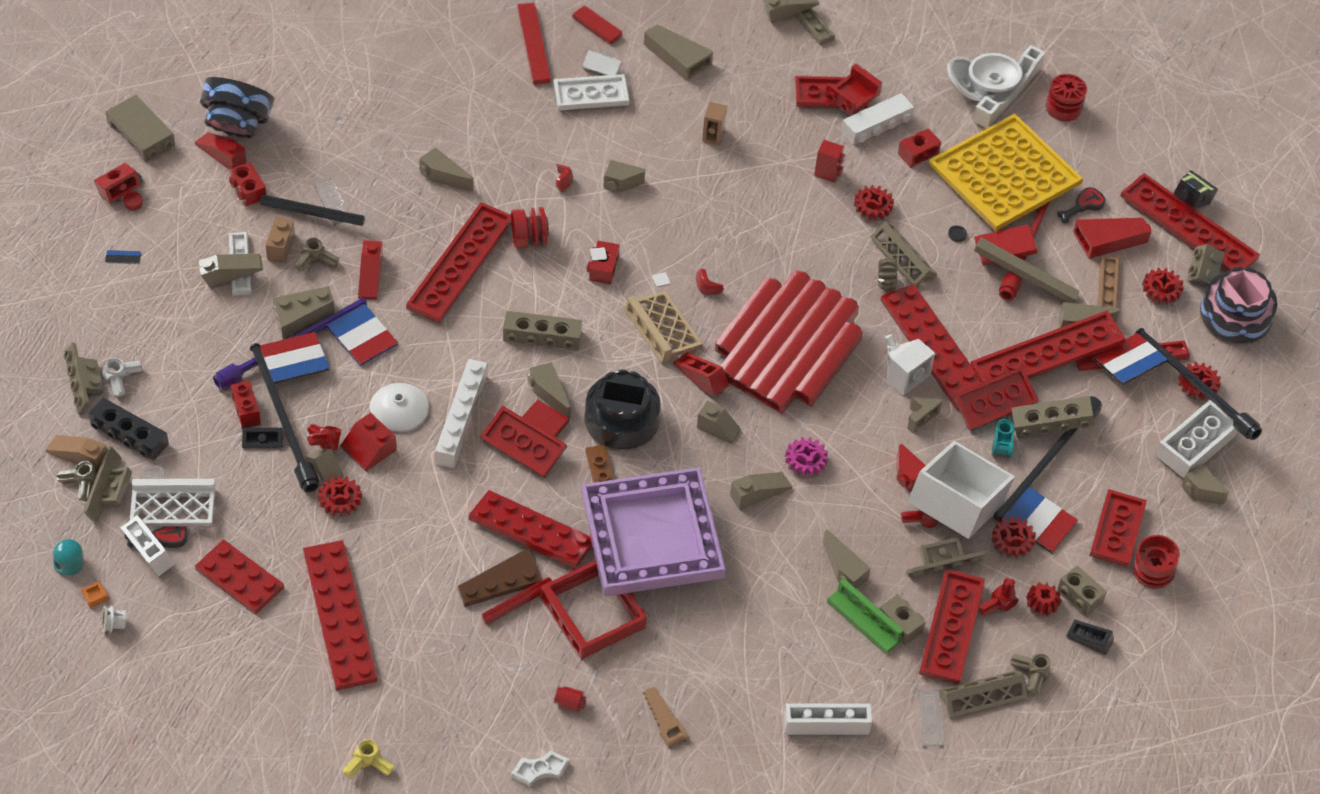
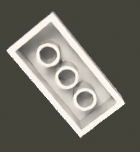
[1155,400,1237,478]

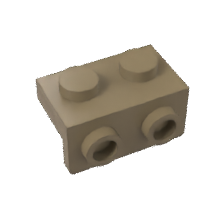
[1187,244,1225,286]

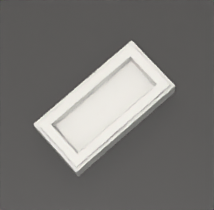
[582,50,622,75]

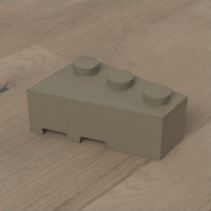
[273,286,335,340]

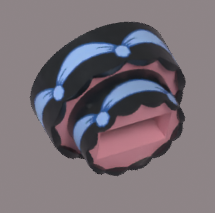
[200,77,275,138]
[1200,267,1278,343]

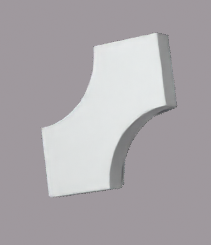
[511,750,570,787]

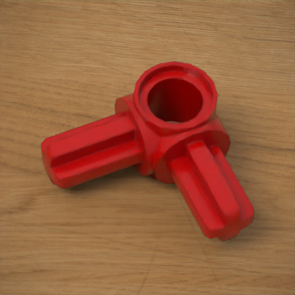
[307,424,342,451]
[901,509,938,528]
[979,578,1019,616]

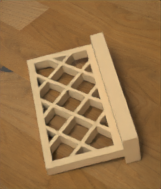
[624,291,703,364]

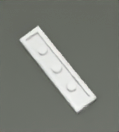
[229,232,252,296]

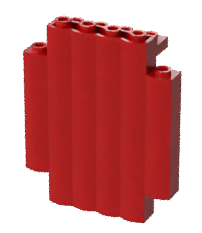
[715,270,863,414]

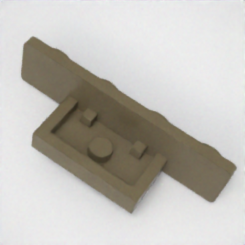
[64,342,104,414]
[84,447,132,523]
[906,537,987,577]

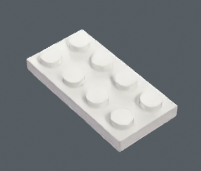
[554,74,629,111]

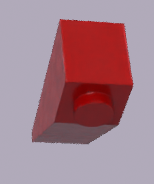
[195,132,247,170]
[358,240,383,300]
[673,352,729,396]

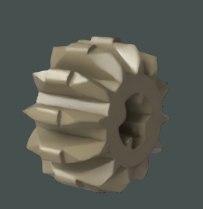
[878,258,897,290]

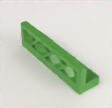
[827,578,903,655]

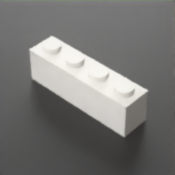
[841,93,914,146]
[784,704,872,735]

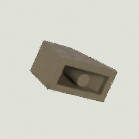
[603,160,646,192]
[697,400,741,444]
[1182,464,1229,504]

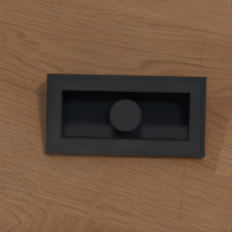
[242,428,283,448]

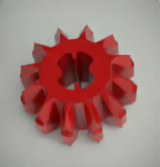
[1026,582,1062,617]

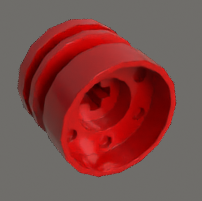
[1045,74,1088,122]
[511,207,549,249]
[1133,535,1180,589]

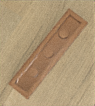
[1097,255,1120,308]

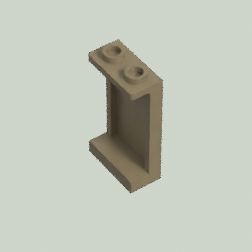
[105,95,175,162]

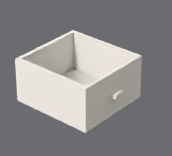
[908,441,1015,539]

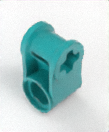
[992,419,1014,458]

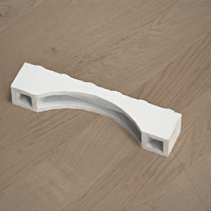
[973,45,1046,128]
[435,359,487,469]

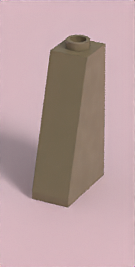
[644,25,713,81]

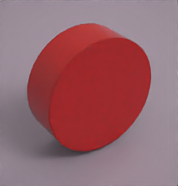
[123,192,143,210]

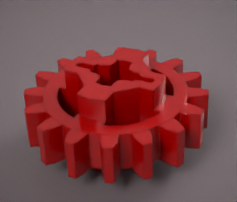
[854,185,894,221]
[1142,267,1184,304]
[1178,362,1221,401]
[318,476,362,517]
[992,516,1036,559]

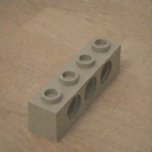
[503,311,583,350]
[1012,396,1094,438]

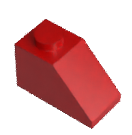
[896,444,926,492]

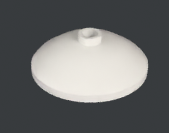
[969,53,1022,93]
[947,56,991,101]
[370,383,429,433]

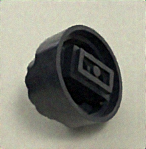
[584,369,661,449]

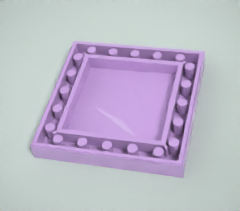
[581,467,726,597]

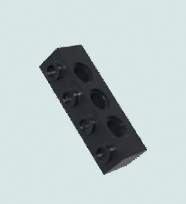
[88,397,169,460]

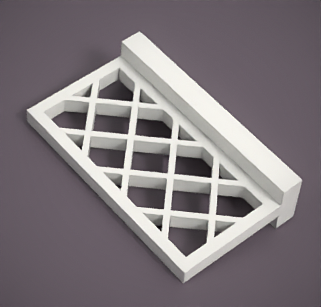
[130,479,216,527]

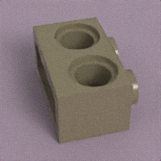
[1057,566,1107,615]

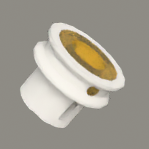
[102,606,126,633]

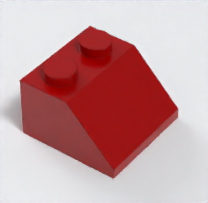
[341,412,397,471]

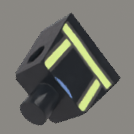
[1174,170,1218,207]

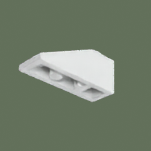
[121,515,175,577]

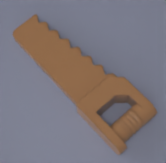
[643,687,689,748]

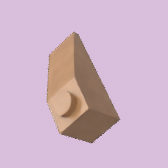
[46,435,107,473]

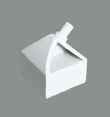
[885,335,935,396]

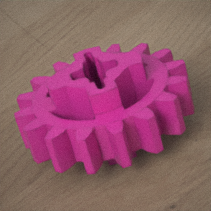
[785,437,828,477]

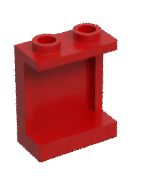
[826,63,883,116]

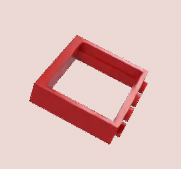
[540,560,647,659]

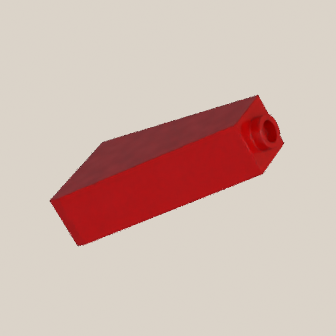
[1073,217,1152,259]

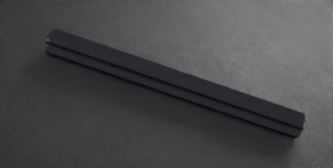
[260,195,365,226]

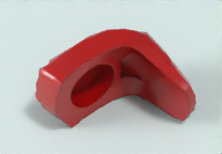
[556,164,573,192]
[696,268,724,295]

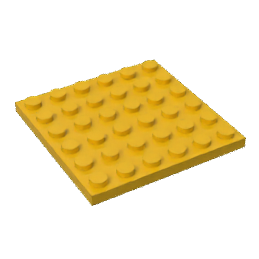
[929,114,1083,231]

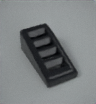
[1066,619,1114,655]

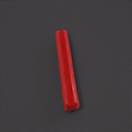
[482,577,552,624]

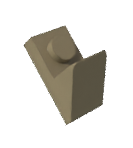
[907,397,942,433]

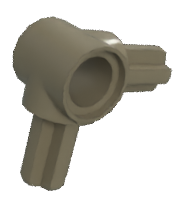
[295,237,339,271]
[57,461,97,502]
[1010,653,1051,695]

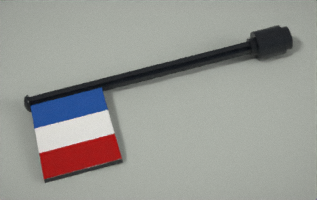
[994,396,1102,554]

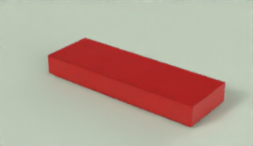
[572,5,623,45]

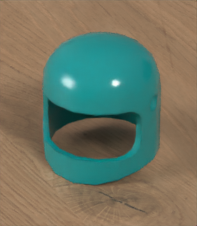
[53,539,84,576]

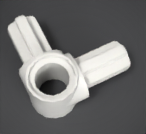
[102,358,142,397]

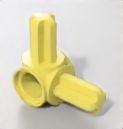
[343,739,395,778]

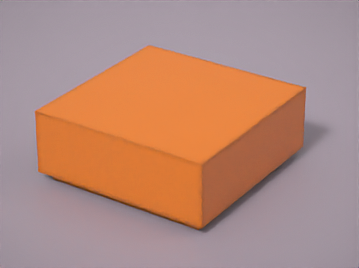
[81,581,109,608]

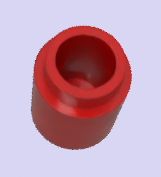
[554,686,587,712]

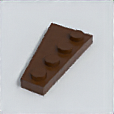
[458,547,542,607]

